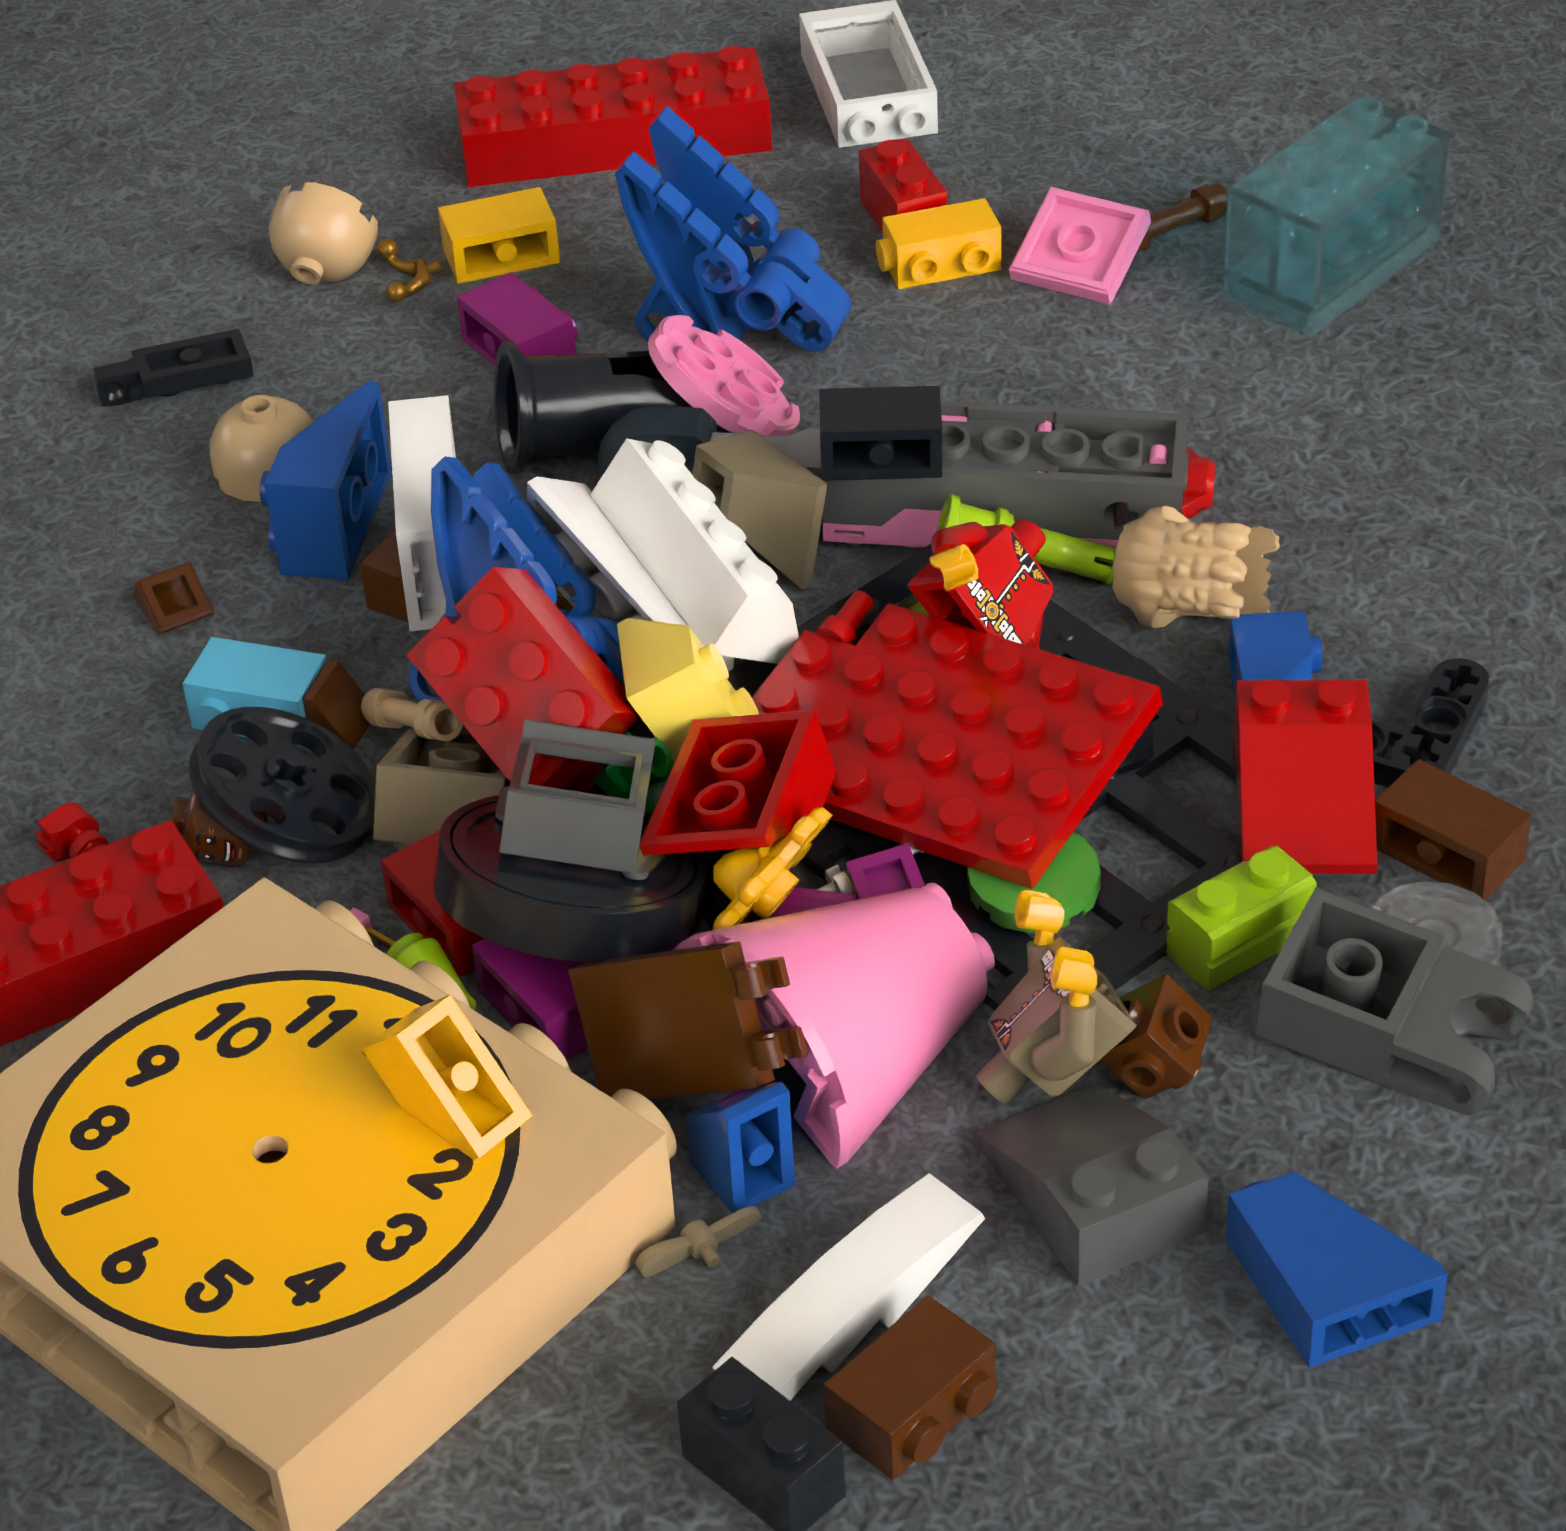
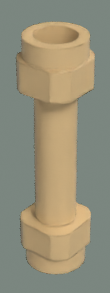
[361,688,463,741]

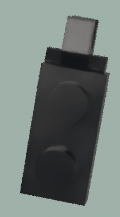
[93,329,253,407]

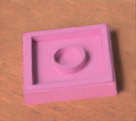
[1009,187,1151,304]

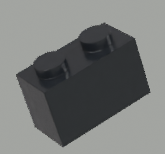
[819,386,942,481]
[677,1356,846,1531]

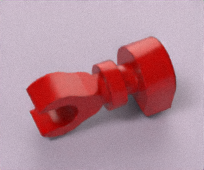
[35,802,109,862]

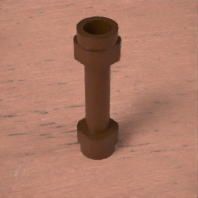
[1136,183,1231,253]

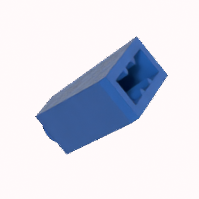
[1226,1171,1448,1368]

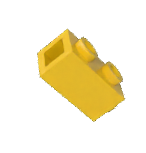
[876,198,1001,289]

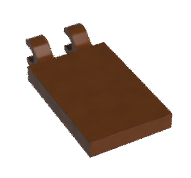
[568,941,808,1099]

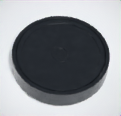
[433,795,708,962]

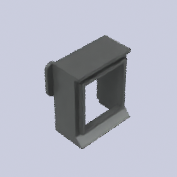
[495,719,656,880]

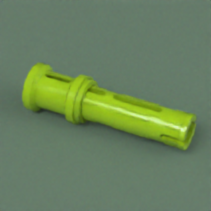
[936,494,1117,585]

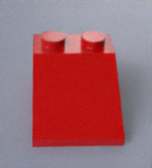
[1233,679,1377,874]
[639,709,837,856]

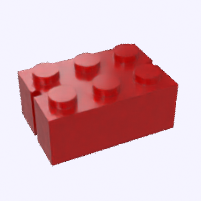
[406,567,640,790]

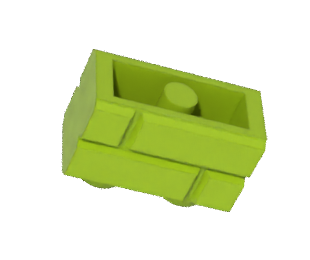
[1166,845,1317,991]

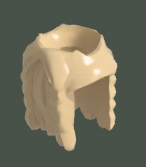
[1112,506,1280,628]

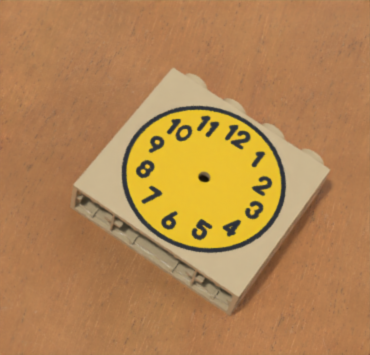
[0,877,677,1531]

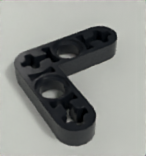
[1372,658,1489,788]

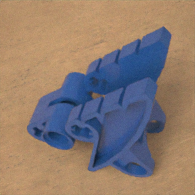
[615,106,851,352]
[409,456,642,720]

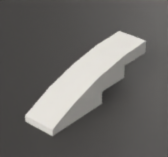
[712,1173,985,1401]

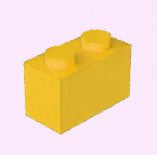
[438,187,560,284]

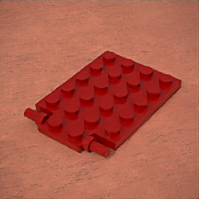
[752,590,1163,889]

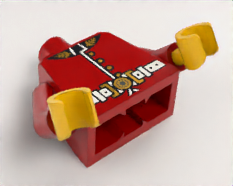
[907,519,1053,649]

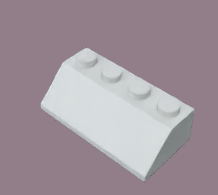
[590,438,799,664]
[527,476,734,672]

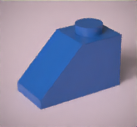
[1228,611,1322,699]
[686,1082,795,1213]

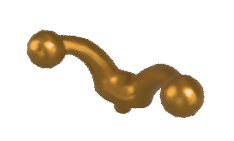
[377,238,442,303]

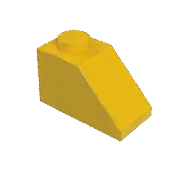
[361,995,533,1160]

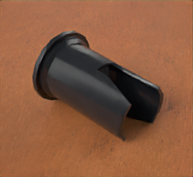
[494,342,692,473]

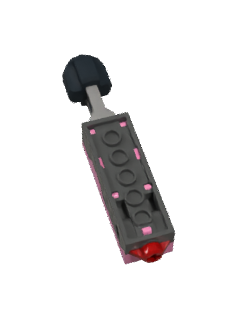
[598,400,1215,548]

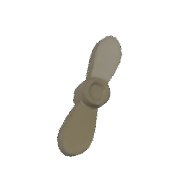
[636,1206,762,1277]

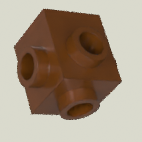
[1100,974,1213,1099]

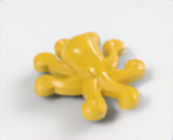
[713,807,833,930]

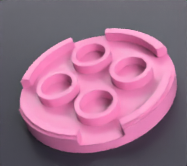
[648,315,800,436]

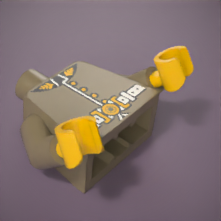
[976,890,1137,1105]

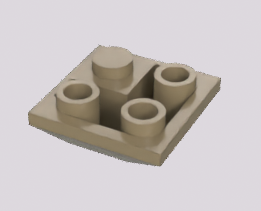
[692,430,827,589]

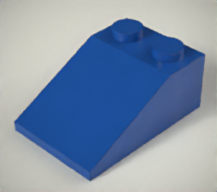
[260,381,392,580]

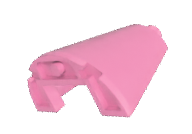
[674,883,995,1169]

